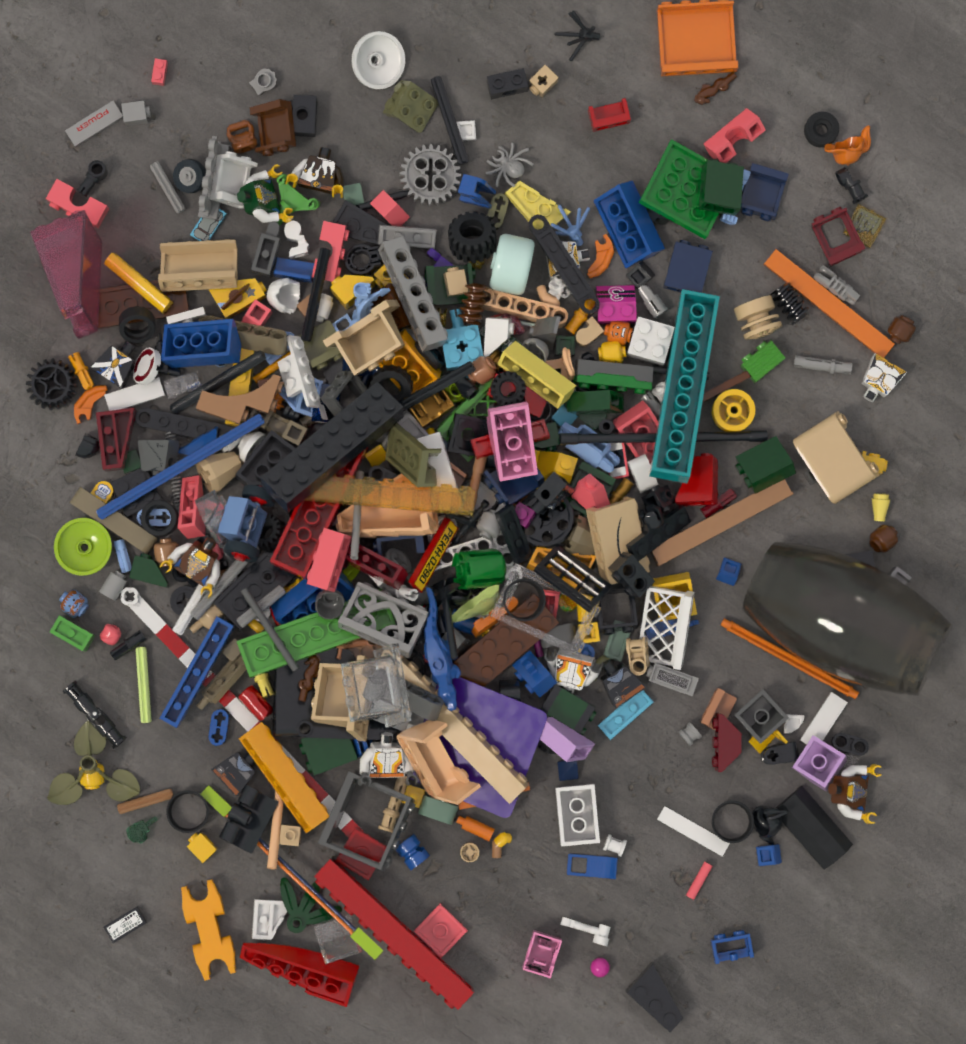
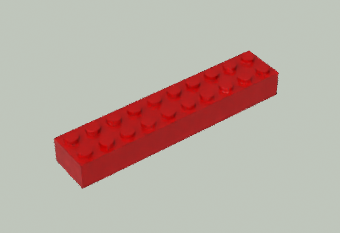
[314,857,474,1010]

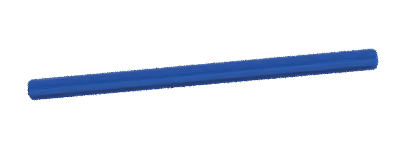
[96,414,265,520]

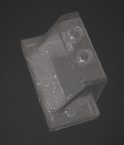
[341,643,412,728]

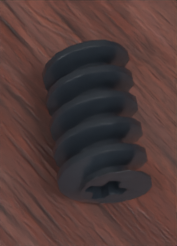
[770,282,809,326]

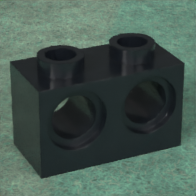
[608,552,655,598]

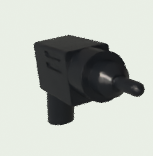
[155,333,180,378]

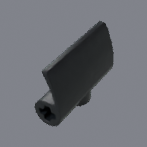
[219,785,278,854]

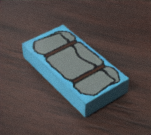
[190,209,227,241]

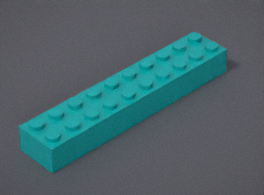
[649,289,720,483]

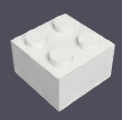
[626,317,675,366]

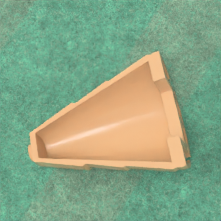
[336,473,439,538]

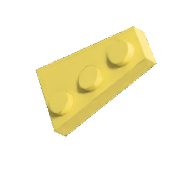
[505,181,571,230]

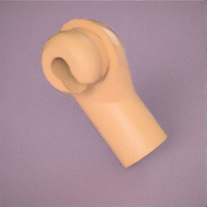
[536,285,560,307]

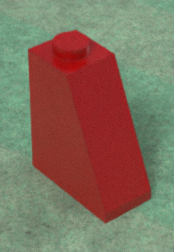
[675,453,718,506]

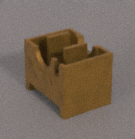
[409,389,454,429]

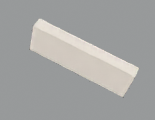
[104,377,165,411]
[800,692,848,745]

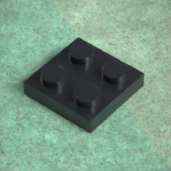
[110,468,162,517]

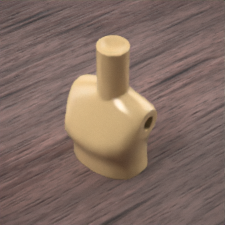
[189,604,224,633]

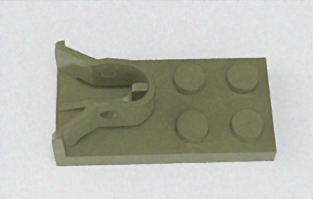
[385,423,442,487]

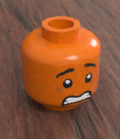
[604,321,633,346]

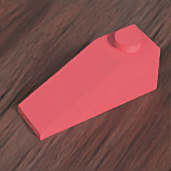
[178,475,207,539]

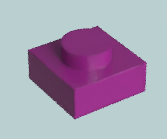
[515,502,536,529]

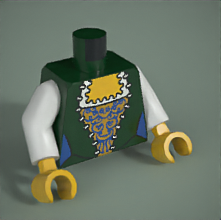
[237,164,294,223]

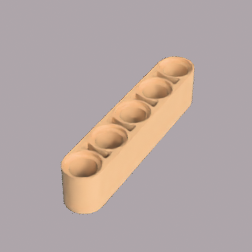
[481,289,568,328]

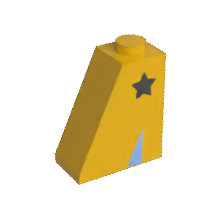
[209,278,267,319]

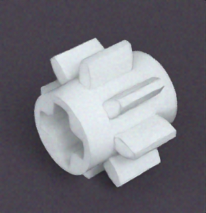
[548,277,570,300]

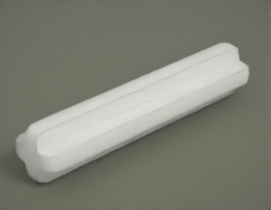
[173,584,208,635]

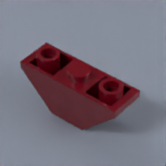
[712,713,742,772]

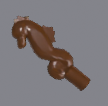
[694,72,737,105]
[298,654,321,702]

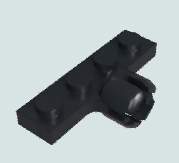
[626,505,691,561]

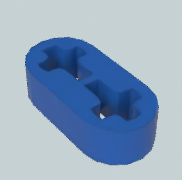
[209,709,229,746]

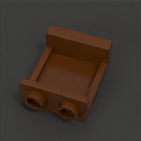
[249,99,296,156]

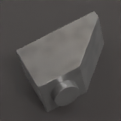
[529,316,561,350]

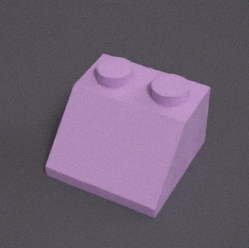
[792,735,847,792]

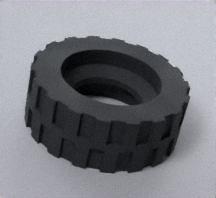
[369,365,413,401]

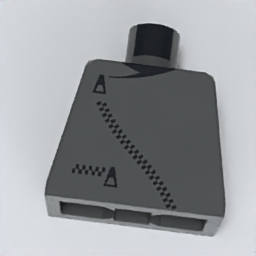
[138,440,179,477]

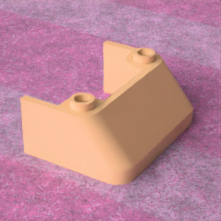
[397,720,481,805]

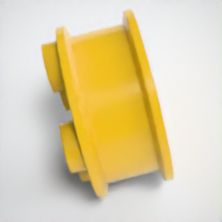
[712,389,755,432]

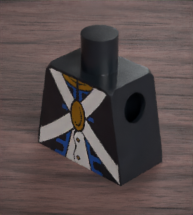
[90,341,135,389]

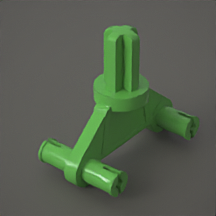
[277,174,320,225]

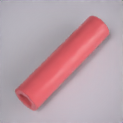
[686,861,713,900]

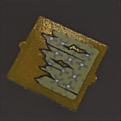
[843,204,886,248]

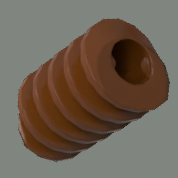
[458,283,489,325]

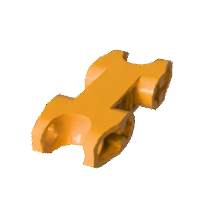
[181,879,237,981]

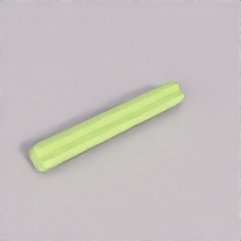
[136,647,152,723]

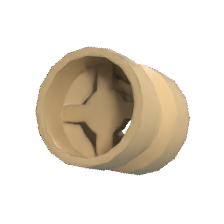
[460,842,479,862]

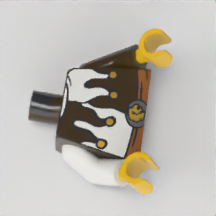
[285,147,344,198]

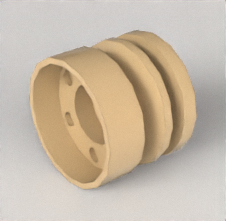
[734,295,783,340]

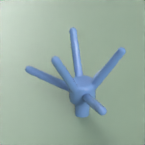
[551,205,590,246]

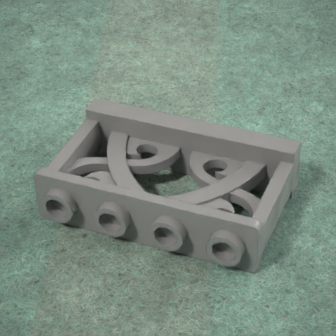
[338,582,429,658]

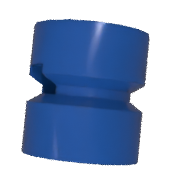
[396,834,430,871]

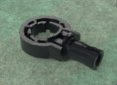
[345,244,400,276]

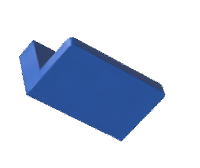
[273,257,314,283]

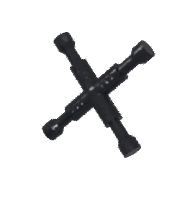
[445,499,490,545]

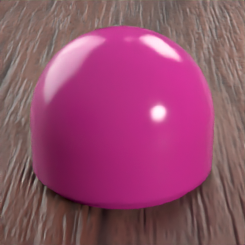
[590,957,610,977]

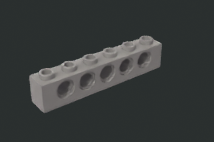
[378,236,448,352]

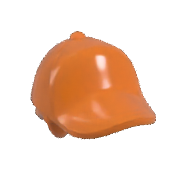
[824,125,871,166]

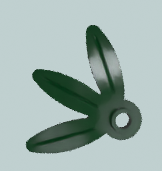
[280,877,342,933]

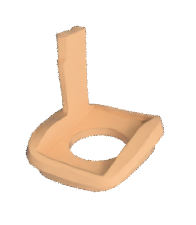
[546,347,575,381]

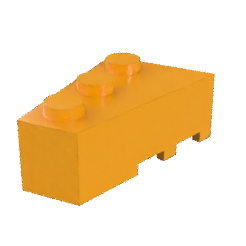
[526,547,596,592]

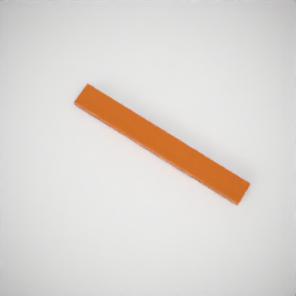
[763,249,895,358]

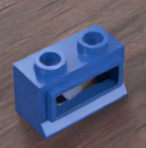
[710,930,754,964]

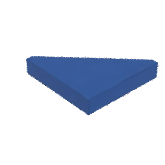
[178,426,218,455]

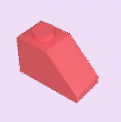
[571,473,610,509]

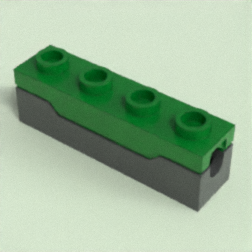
[573,359,654,394]

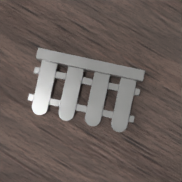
[198,136,230,220]

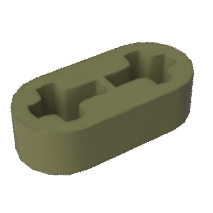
[487,193,509,230]

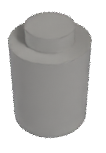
[99,571,127,601]

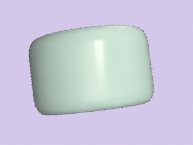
[489,234,535,295]

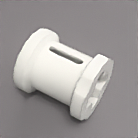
[603,834,627,857]

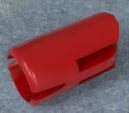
[238,685,273,721]

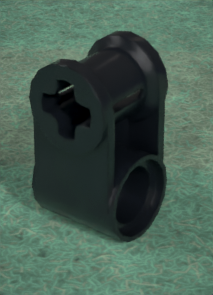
[761,741,799,765]

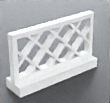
[639,586,695,670]

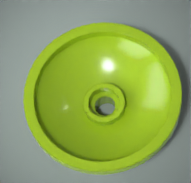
[54,518,112,576]

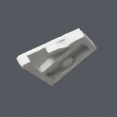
[252,899,287,940]

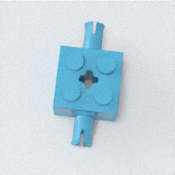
[442,309,483,380]

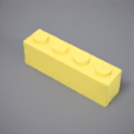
[497,341,576,409]

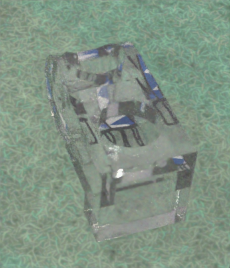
[163,372,201,400]

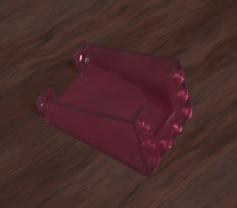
[30,210,102,339]

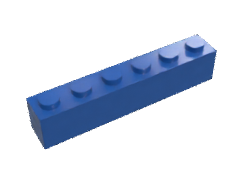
[159,616,235,728]

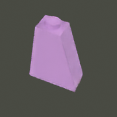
[540,717,595,762]

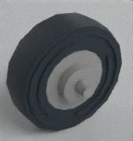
[173,159,206,194]

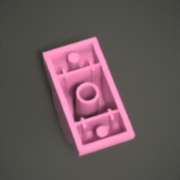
[487,401,538,481]

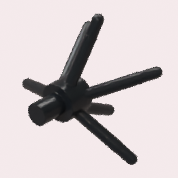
[554,11,600,61]

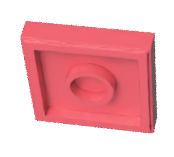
[413,903,468,958]

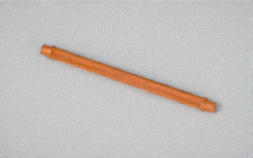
[720,618,859,699]

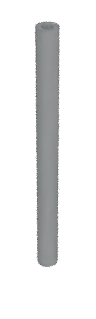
[350,471,364,560]

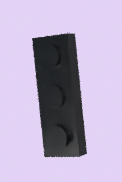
[494,504,533,564]

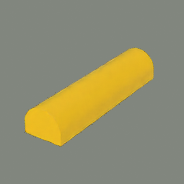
[104,253,173,313]

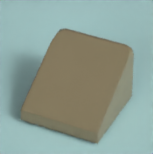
[222,638,240,661]

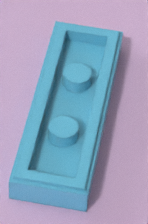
[597,690,653,740]

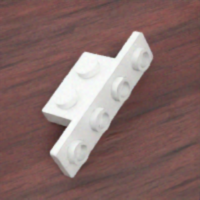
[277,335,321,408]

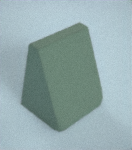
[343,183,364,205]

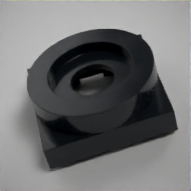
[446,413,489,456]

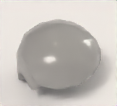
[522,338,549,363]

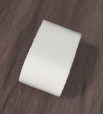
[627,454,658,493]

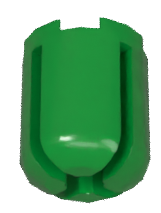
[452,548,506,590]

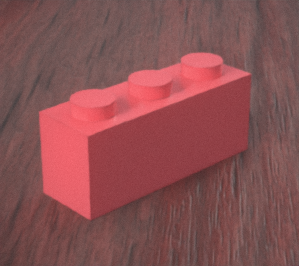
[307,528,352,592]

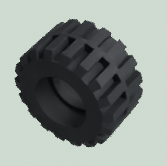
[448,211,497,263]

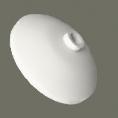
[352,31,405,89]

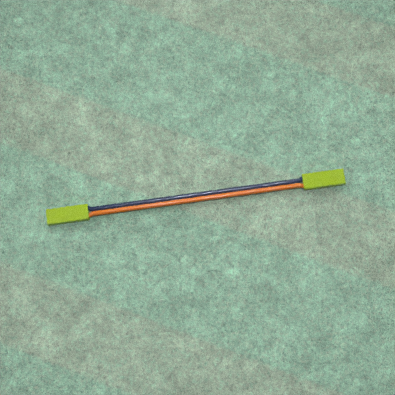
[200,785,384,960]

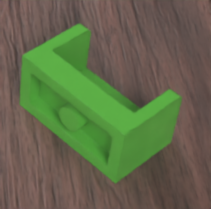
[50,615,95,652]

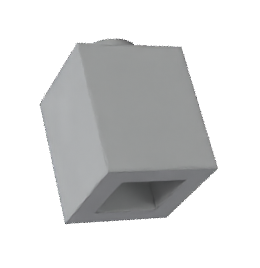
[121,101,151,126]

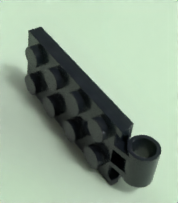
[213,550,296,631]

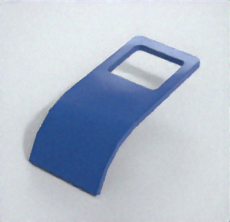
[567,854,618,879]

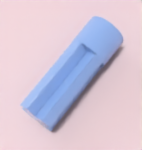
[113,539,132,573]

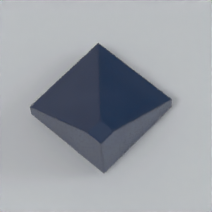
[557,761,579,781]

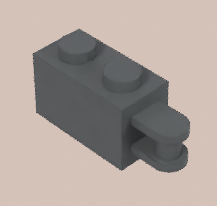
[251,222,281,278]

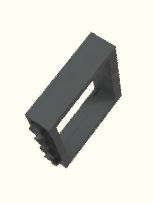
[318,772,416,872]

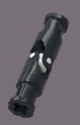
[63,680,127,749]

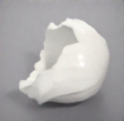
[267,277,300,314]

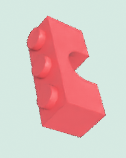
[703,108,766,163]
[46,179,109,229]
[312,221,350,282]

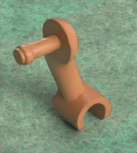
[336,639,375,660]

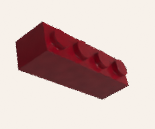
[344,540,408,591]

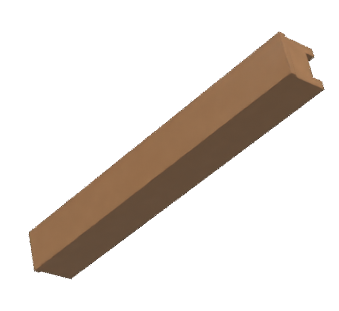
[650,479,794,567]

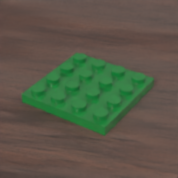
[638,139,719,239]

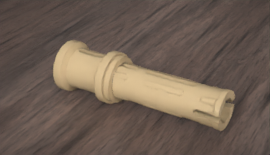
[378,776,407,833]

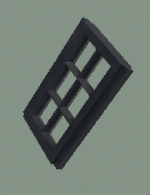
[533,544,613,612]

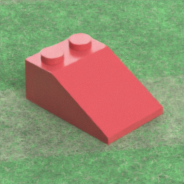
[612,401,658,465]

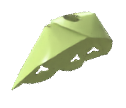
[452,585,499,622]

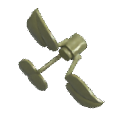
[47,721,140,805]

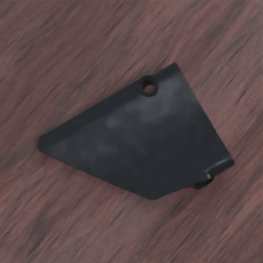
[272,648,402,740]

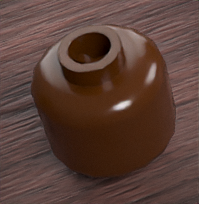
[887,315,916,344]
[869,524,898,553]

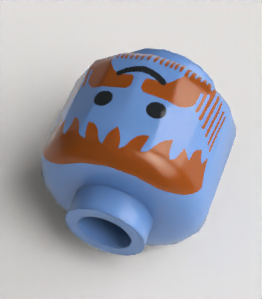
[59,590,89,618]

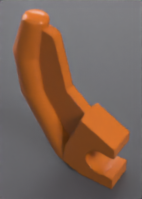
[587,234,614,279]
[74,385,108,424]

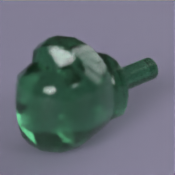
[126,816,157,844]

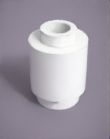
[316,293,333,322]

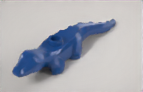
[424,587,461,711]

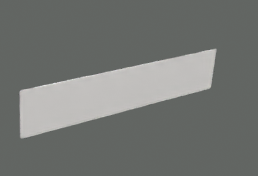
[657,806,730,856]

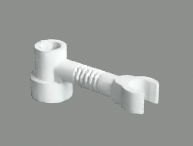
[560,917,611,946]

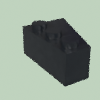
[625,962,683,1032]

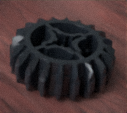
[26,358,78,410]

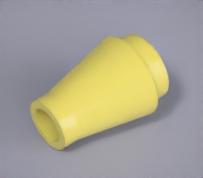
[871,493,891,521]

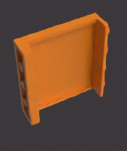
[657,0,738,77]

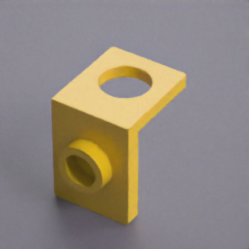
[748,730,788,753]

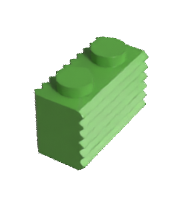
[740,341,785,384]

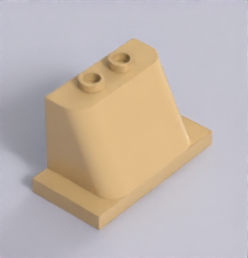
[323,300,405,375]
[311,655,377,742]

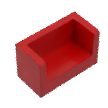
[588,98,631,132]

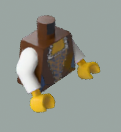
[160,537,220,599]
[828,764,882,824]

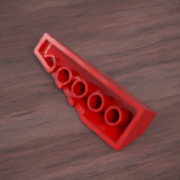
[240,943,360,1007]

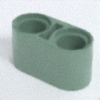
[418,795,458,825]

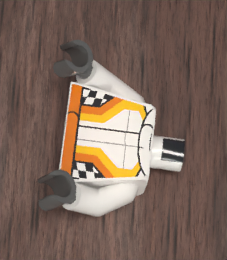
[544,648,604,694]
[357,732,418,787]

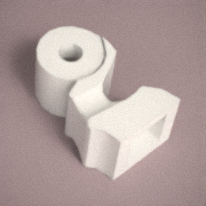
[284,221,310,260]

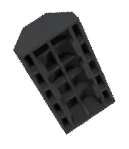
[775,786,853,870]

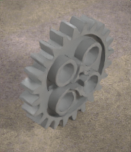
[399,144,461,206]

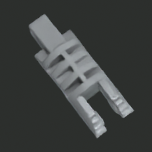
[813,265,860,305]

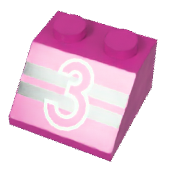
[596,285,637,324]

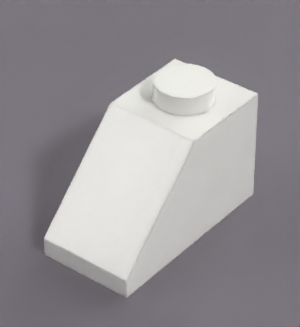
[484,317,514,357]

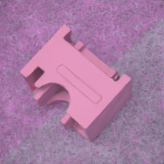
[522,930,562,978]

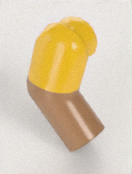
[492,832,512,858]

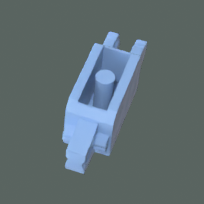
[558,422,620,473]

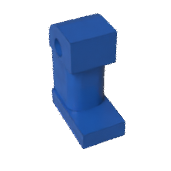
[458,174,496,209]

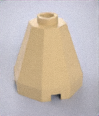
[195,452,244,496]

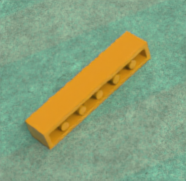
[239,722,329,833]

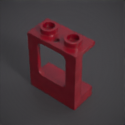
[811,207,866,267]

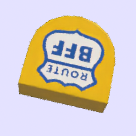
[91,481,114,504]

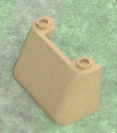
[793,411,880,504]

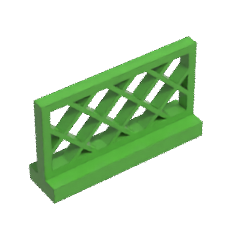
[435,378,510,462]

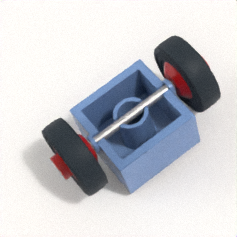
[218,485,276,562]

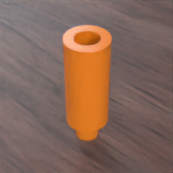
[456,816,495,841]

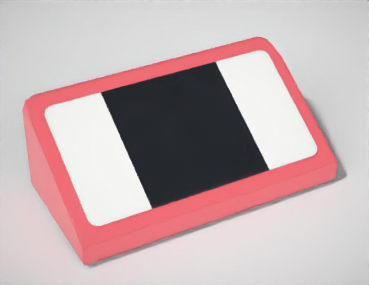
[608,443,629,479]

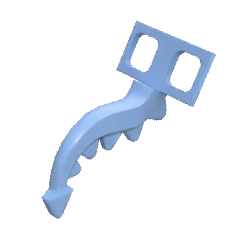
[332,288,391,332]

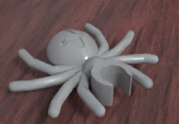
[485,142,533,187]

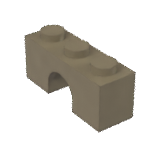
[247,409,308,447]

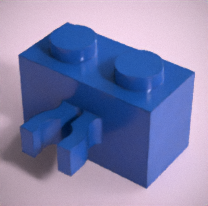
[512,650,557,698]

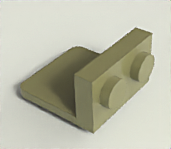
[383,80,438,133]
[298,320,343,371]

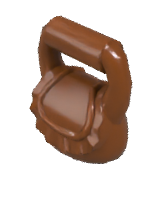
[227,120,257,154]

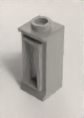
[646,663,699,697]

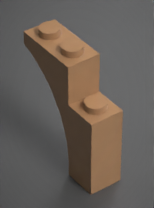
[196,374,284,425]

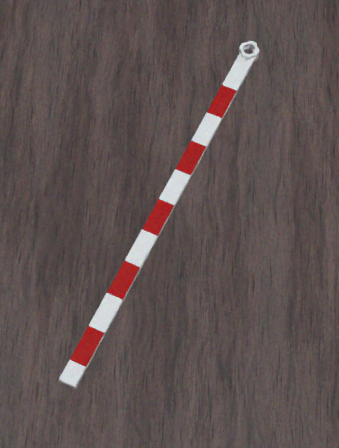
[120,587,380,863]

